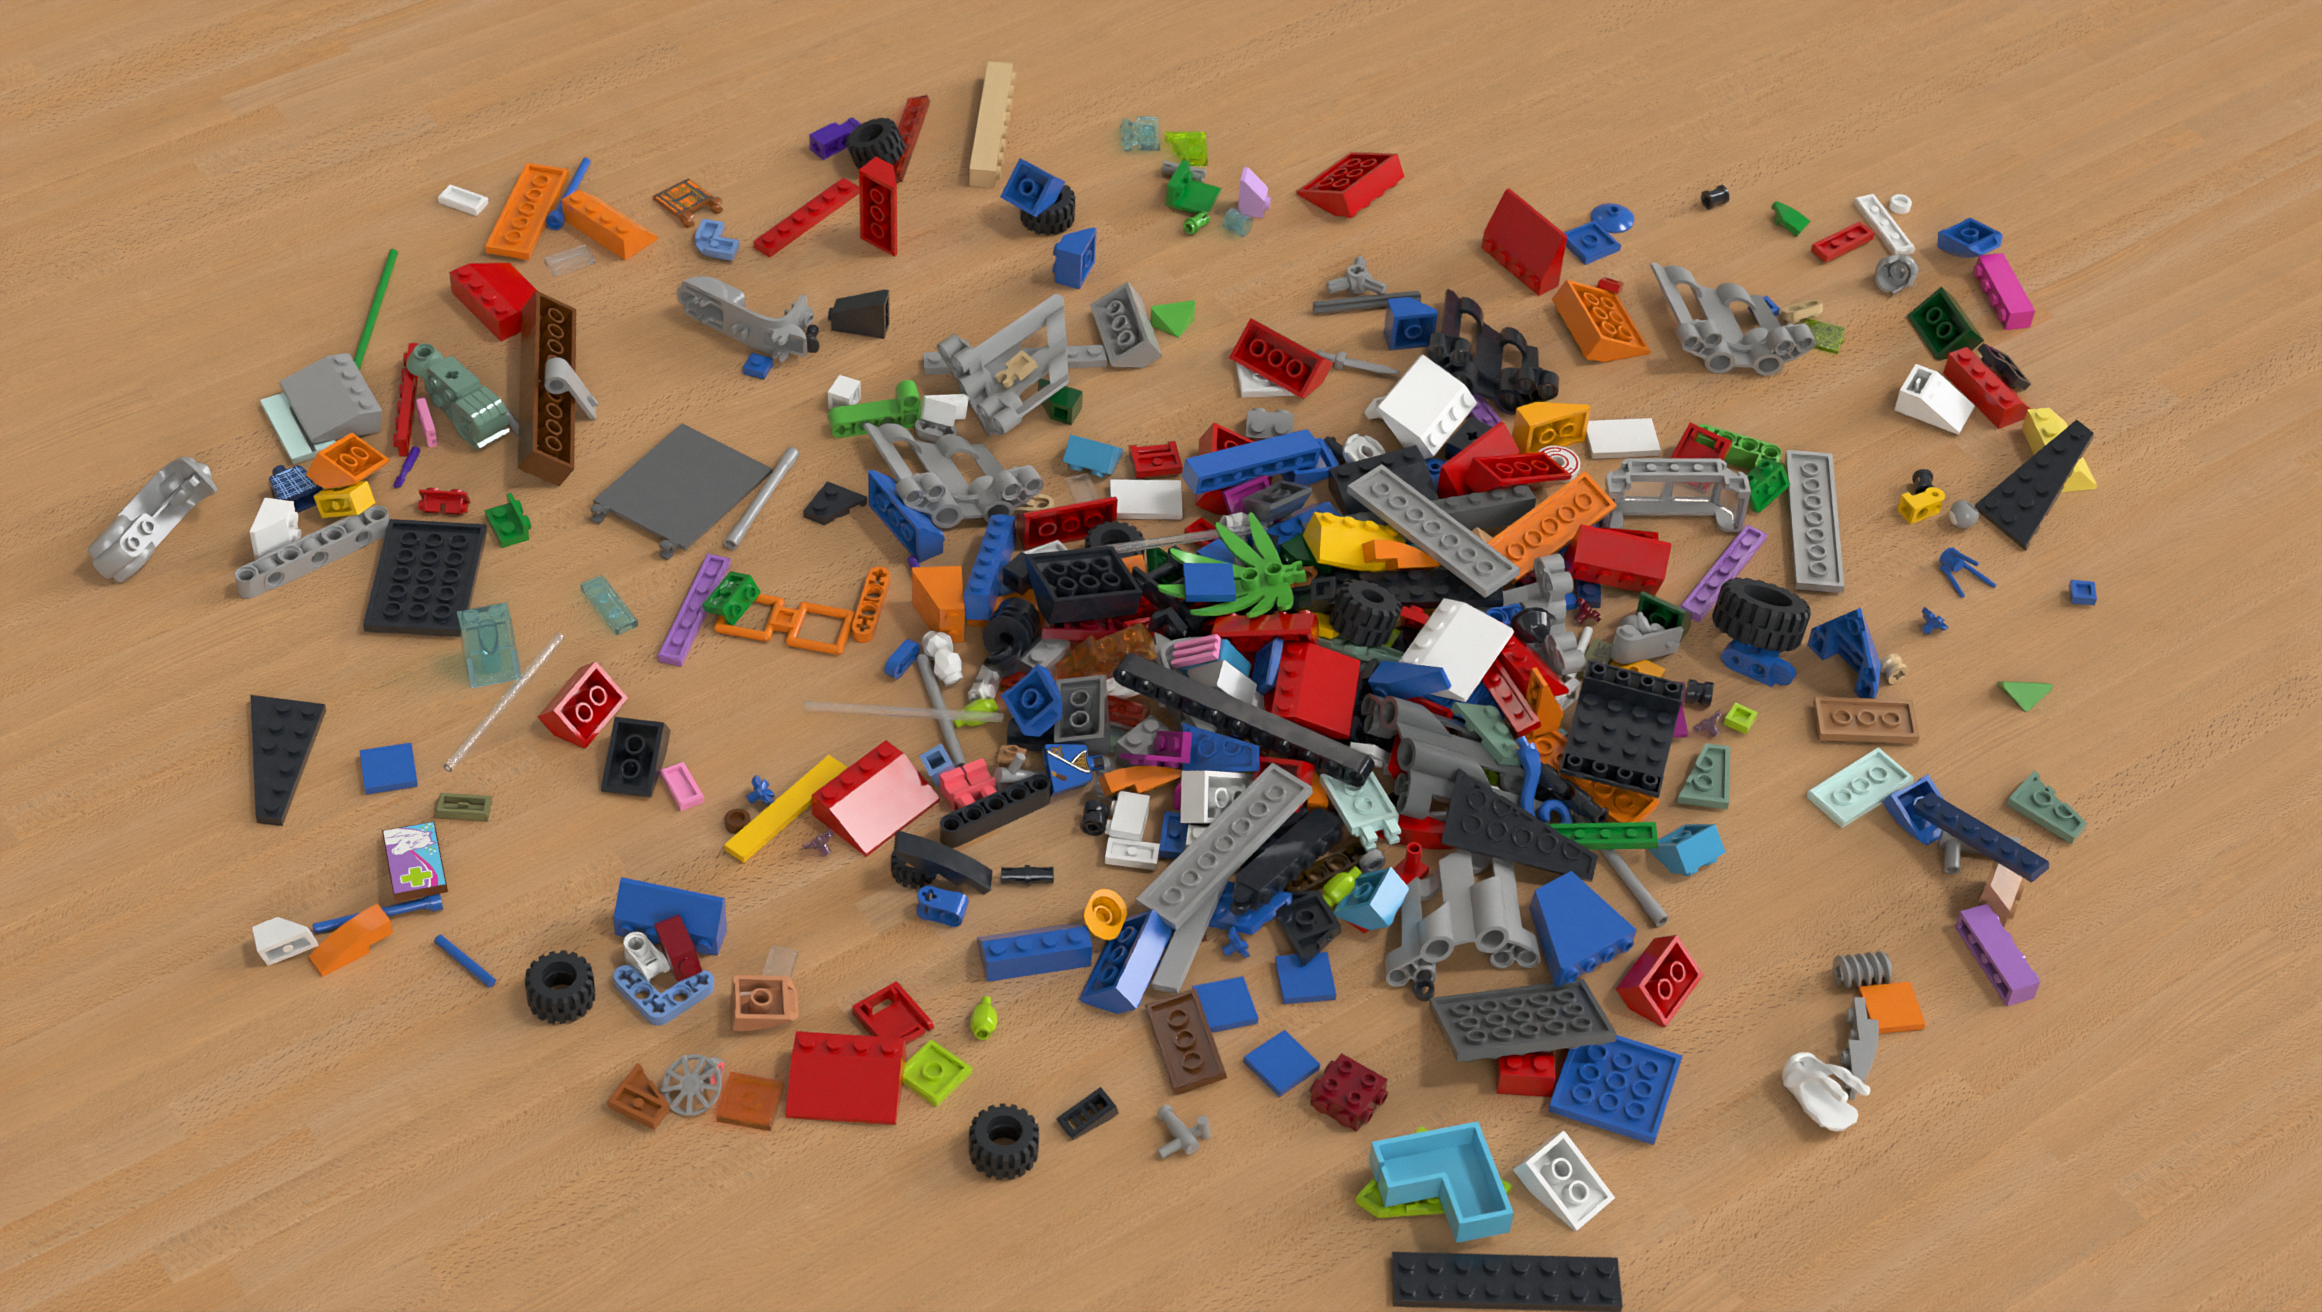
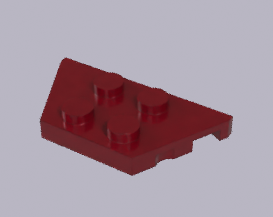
[1042,617,1138,644]

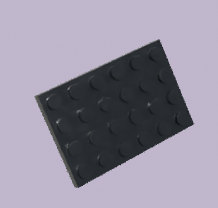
[363,519,487,637]

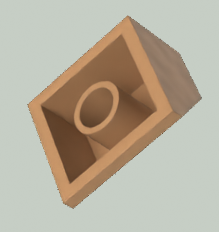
[1978,861,2025,927]

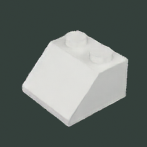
[250,498,302,560]

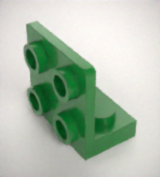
[1166,160,1221,217]

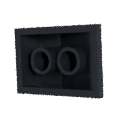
[601,717,671,798]

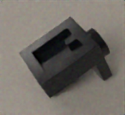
[1147,607,1188,641]

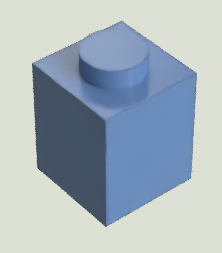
[919,743,955,787]

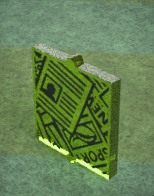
[1806,318,1845,354]

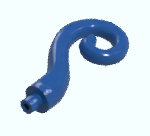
[1516,735,1572,824]

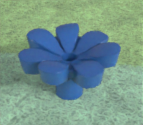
[1921,607,1949,635]
[746,775,775,806]
[1222,926,1250,958]

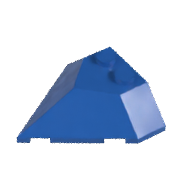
[1807,607,1881,699]

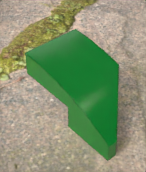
[1771,201,1811,237]

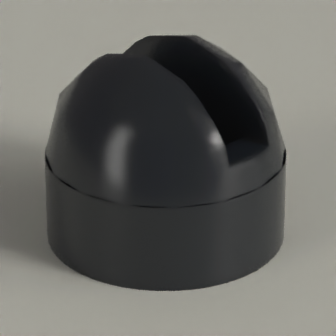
[1413,978,1435,1002]

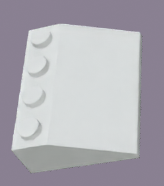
[1375,355,1477,459]
[1399,598,1514,702]

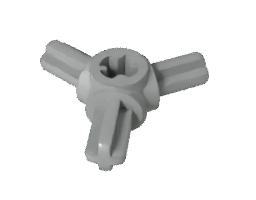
[1326,256,1387,295]

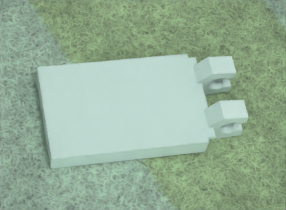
[1319,771,1401,852]

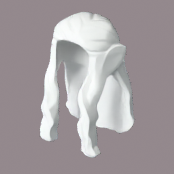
[1782,1052,1870,1132]

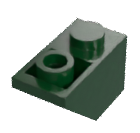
[1038,378,1083,425]

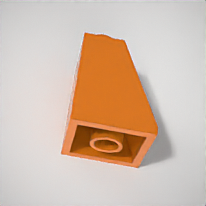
[912,566,965,643]

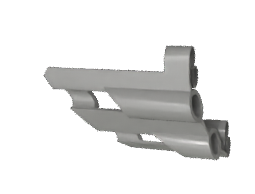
[1650,262,1816,376]
[937,293,1069,438]
[863,423,1044,528]
[1475,553,1586,676]
[1384,849,1540,987]

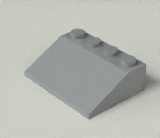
[279,353,382,443]

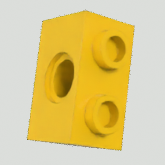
[313,481,375,518]

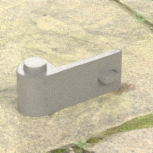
[545,358,599,421]
[1609,625,1684,664]

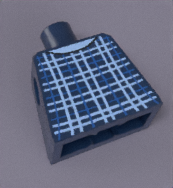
[269,465,323,513]

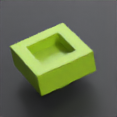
[1724,702,1758,734]

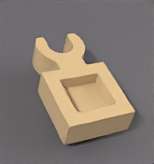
[995,350,1038,389]

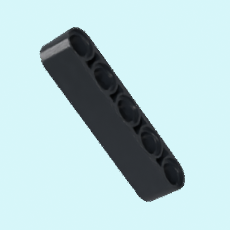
[940,774,1051,848]

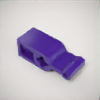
[809,118,861,160]

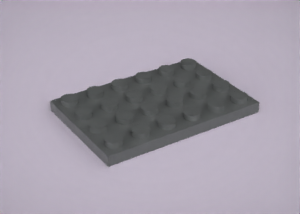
[1429,979,1616,1062]

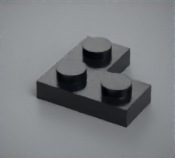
[1977,343,2031,390]

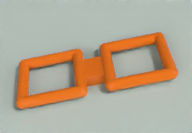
[714,594,856,655]

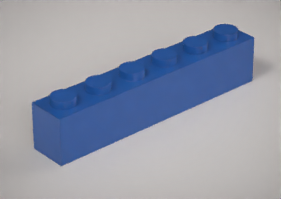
[1181,429,1322,495]
[964,514,1017,620]

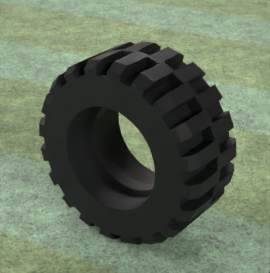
[1712,577,1811,652]

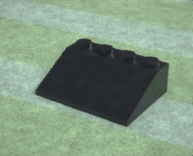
[1328,445,1439,516]
[1024,546,1143,624]

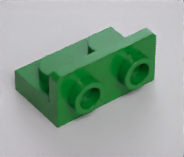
[1747,458,1790,513]
[485,493,531,548]
[702,571,761,626]

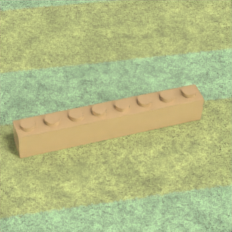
[969,61,1017,188]

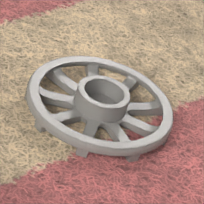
[661,1054,722,1116]

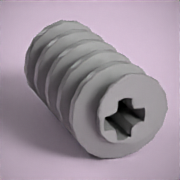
[1833,951,1892,988]

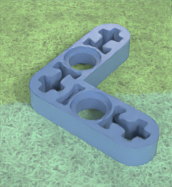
[613,965,715,1026]

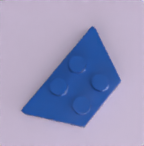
[1208,881,1292,935]

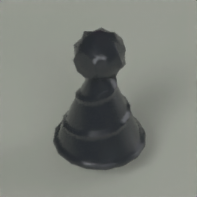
[806,324,820,353]

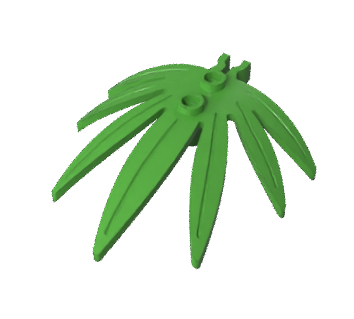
[1158,512,1306,618]

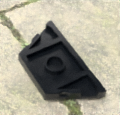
[1274,890,1341,966]

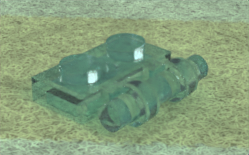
[1120,117,1160,152]

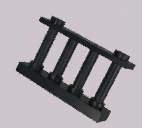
[1132,545,1240,637]

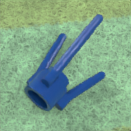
[1939,548,1996,598]

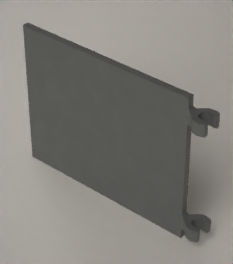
[590,423,773,560]

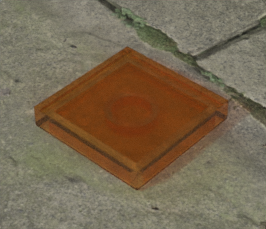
[716,1072,785,1131]

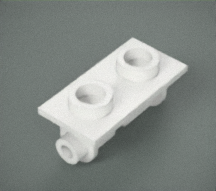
[968,665,1004,702]

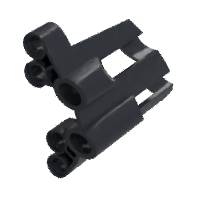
[1427,289,1559,415]

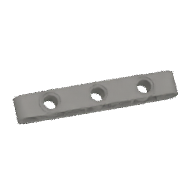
[234,506,389,599]

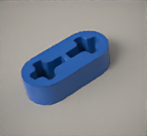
[884,639,920,679]

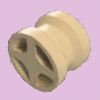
[1880,653,1910,684]

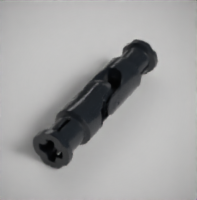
[1520,762,1609,823]

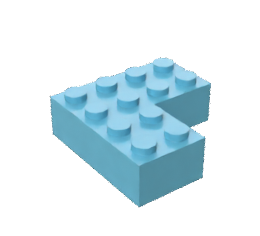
[1369,1121,1514,1243]

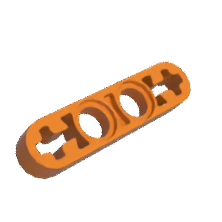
[852,566,890,643]

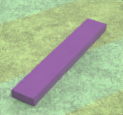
[1680,524,1768,623]
[658,553,731,667]

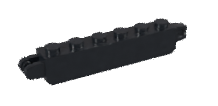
[1230,808,1345,916]

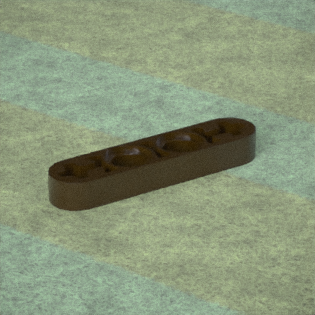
[1284,842,1370,892]

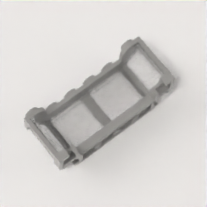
[1599,458,1751,532]

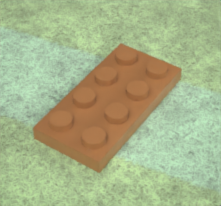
[1813,697,1920,744]

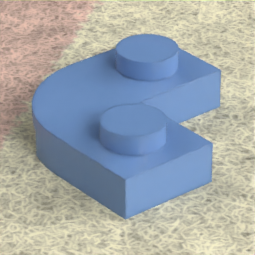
[695,219,739,261]

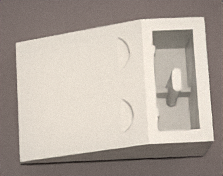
[1895,364,1975,435]

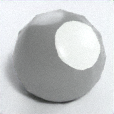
[1949,499,1979,529]

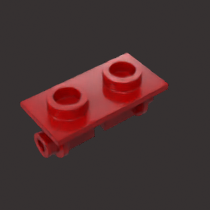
[418,487,471,515]

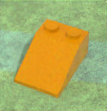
[1512,402,1591,454]

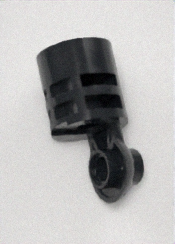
[983,597,1040,677]

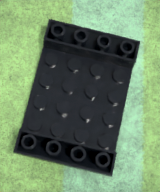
[1559,659,1686,798]

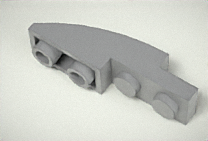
[1840,997,1879,1100]

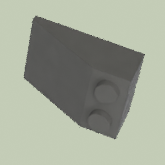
[1242,480,1313,528]
[1054,675,1111,756]

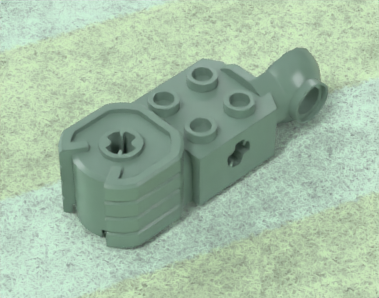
[406,343,510,449]

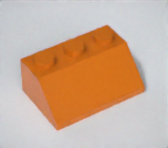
[306,432,390,489]

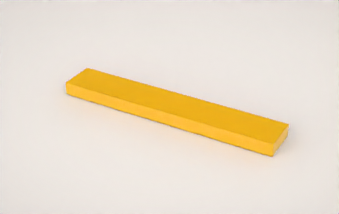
[724,755,848,863]

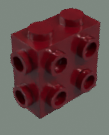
[1309,1053,1388,1132]

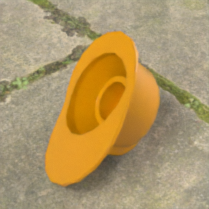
[1083,889,1127,941]

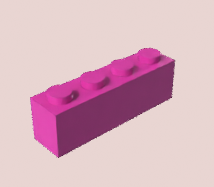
[1973,253,2035,330]

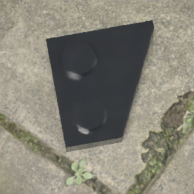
[803,481,867,525]

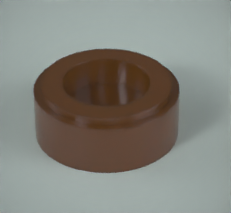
[725,809,751,834]

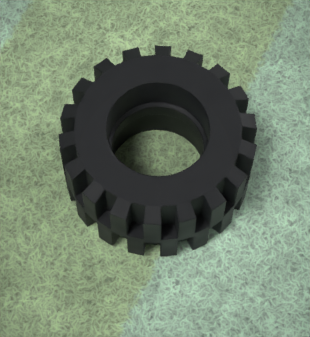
[846,118,906,169]
[1020,185,1075,235]
[1085,521,1145,558]
[525,950,596,1024]
[969,1103,1039,1180]

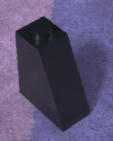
[828,290,890,339]

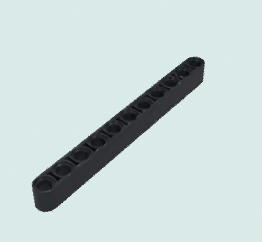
[1113,653,1375,787]

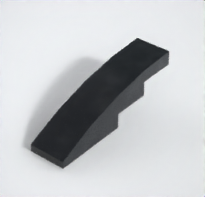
[893,831,993,895]

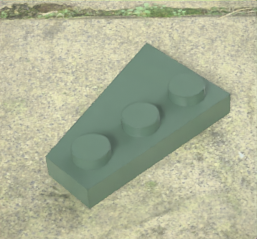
[1450,702,1521,766]
[1677,743,1730,810]
[2006,770,2087,844]

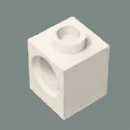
[828,375,861,410]

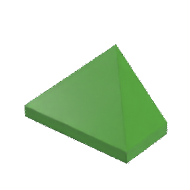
[1150,300,1196,338]
[1997,681,2053,712]

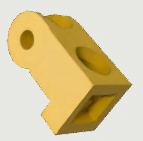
[1897,487,1945,525]

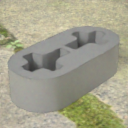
[915,418,957,444]

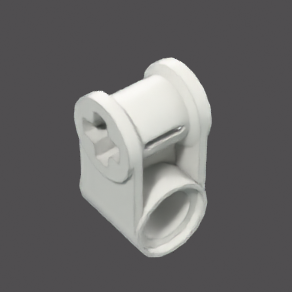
[624,932,670,982]

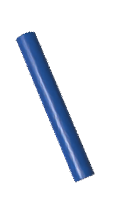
[434,934,496,988]

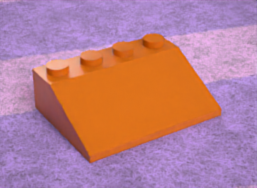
[1552,279,1651,362]

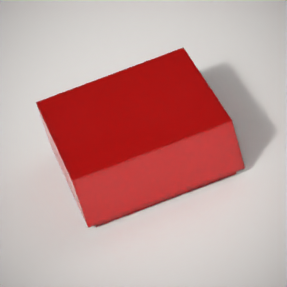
[1597,277,1624,293]

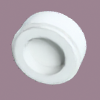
[1889,194,1912,214]

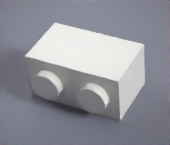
[1105,791,1150,842]

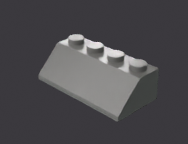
[1090,281,1162,368]

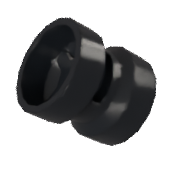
[1685,679,1714,707]
[1080,800,1110,836]

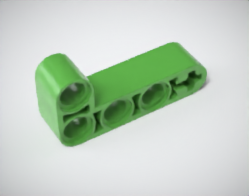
[827,380,921,438]
[1696,424,1782,470]

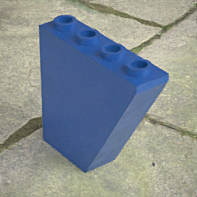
[1529,871,1637,988]

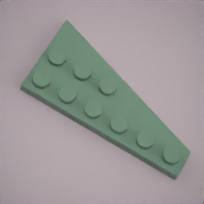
[1295,613,1404,663]

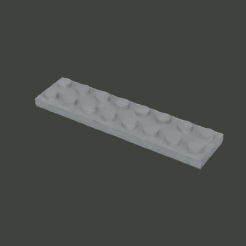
[1785,450,1845,593]
[1347,464,1520,598]
[1136,763,1313,931]

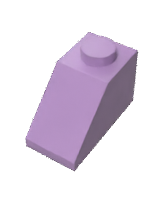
[1237,167,1271,218]

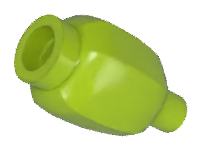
[953,698,999,728]
[1322,866,1362,908]
[970,996,997,1040]

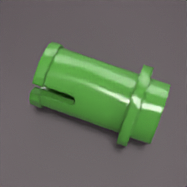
[1183,211,1210,234]

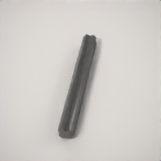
[1312,291,1421,314]

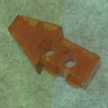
[1056,623,1157,680]

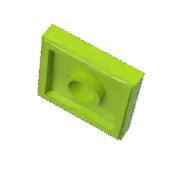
[903,1039,972,1107]

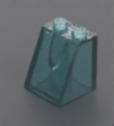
[457,602,521,688]

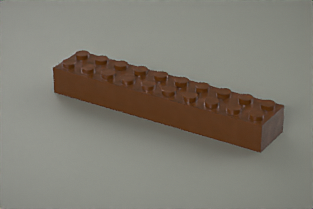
[518,290,576,486]

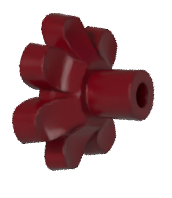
[1575,597,1602,624]

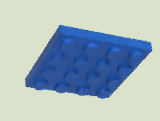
[1549,1035,1683,1145]

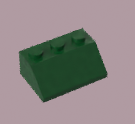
[1907,286,1985,361]

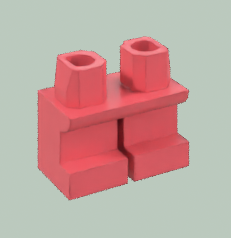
[939,758,997,811]

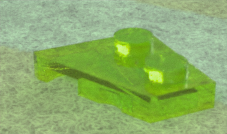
[1165,131,1208,166]

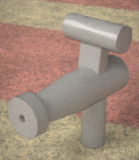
[994,752,1045,791]
[1157,1105,1211,1159]

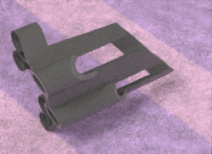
[1361,693,1552,824]

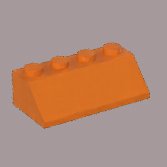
[562,190,658,260]

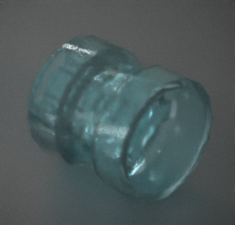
[1223,208,1253,237]

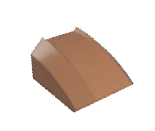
[730,975,799,1031]

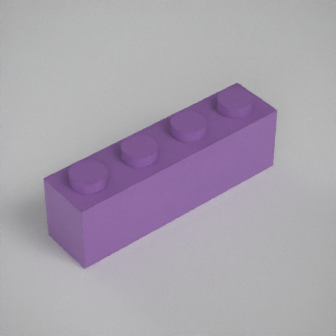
[1955,904,2040,1006]

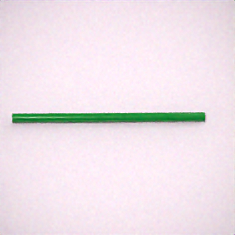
[353,249,398,371]

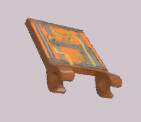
[653,178,723,228]

